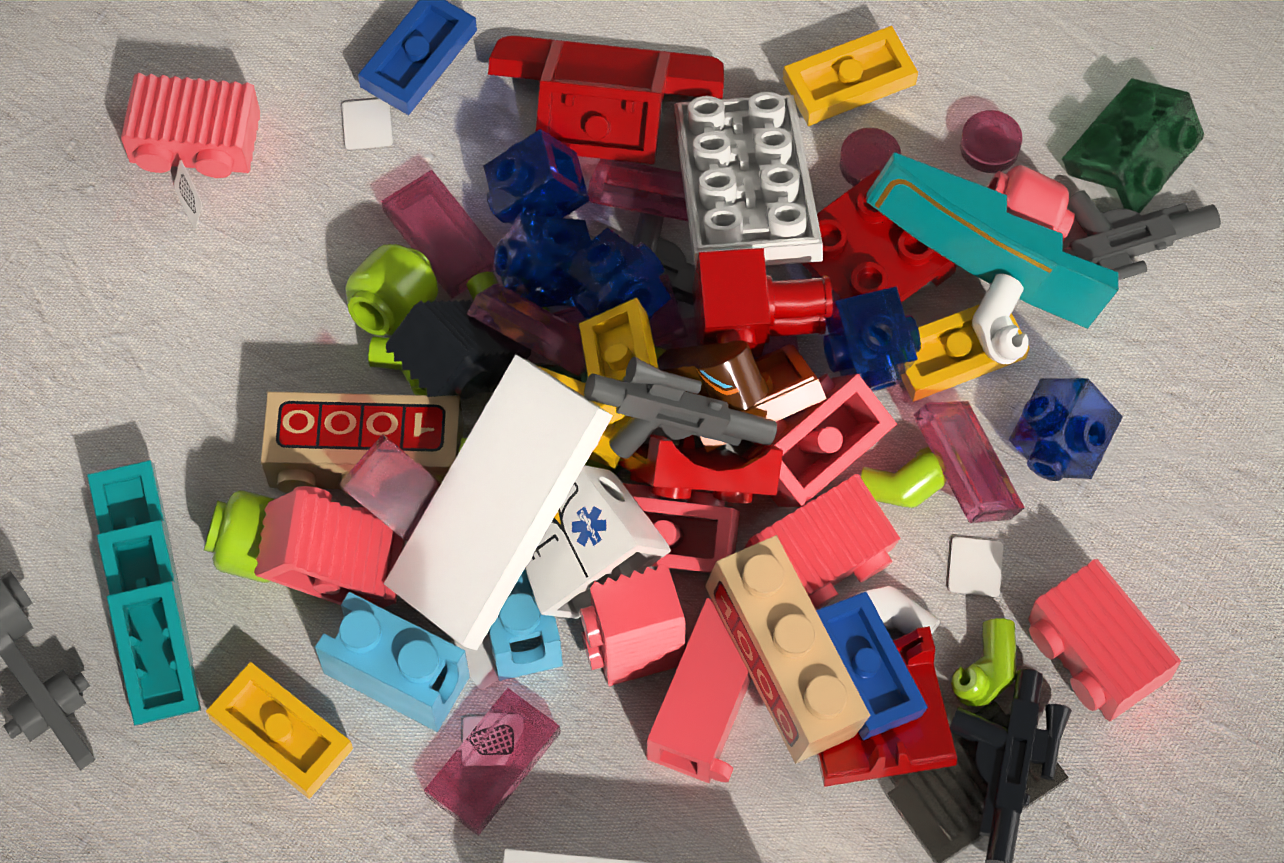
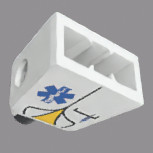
[525,465,671,619]

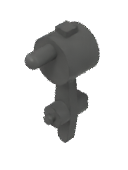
[0,571,96,771]

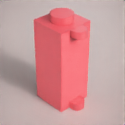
[647,598,752,783]

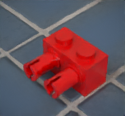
[692,248,833,358]

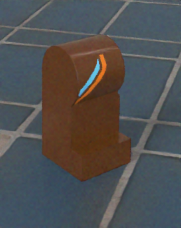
[657,340,769,411]

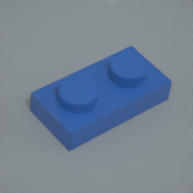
[358,0,477,116]
[816,591,928,740]

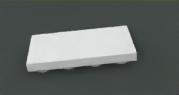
[674,92,823,271]
[384,355,613,651]

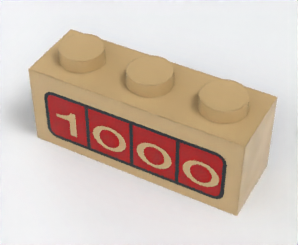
[261,392,464,498]
[705,535,871,764]

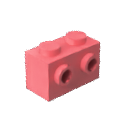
[741,374,897,507]
[623,483,740,573]

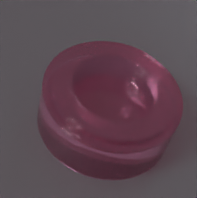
[960,110,1023,173]
[839,128,901,186]

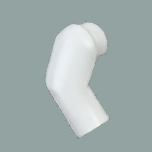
[972,274,1029,364]
[848,586,940,635]

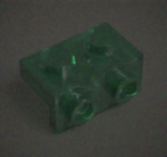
[1062,78,1204,214]

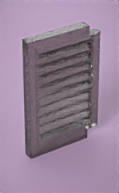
[886,701,1069,863]

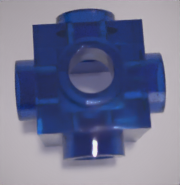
[483,129,590,237]
[494,214,600,307]
[559,228,672,320]
[823,286,921,392]
[1009,378,1123,481]

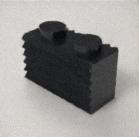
[386,299,532,399]

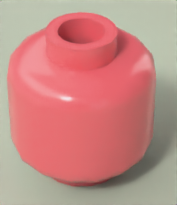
[987,165,1075,241]

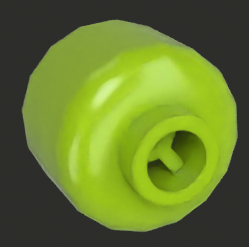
[345,244,439,336]
[204,490,274,583]

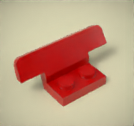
[488,35,724,164]

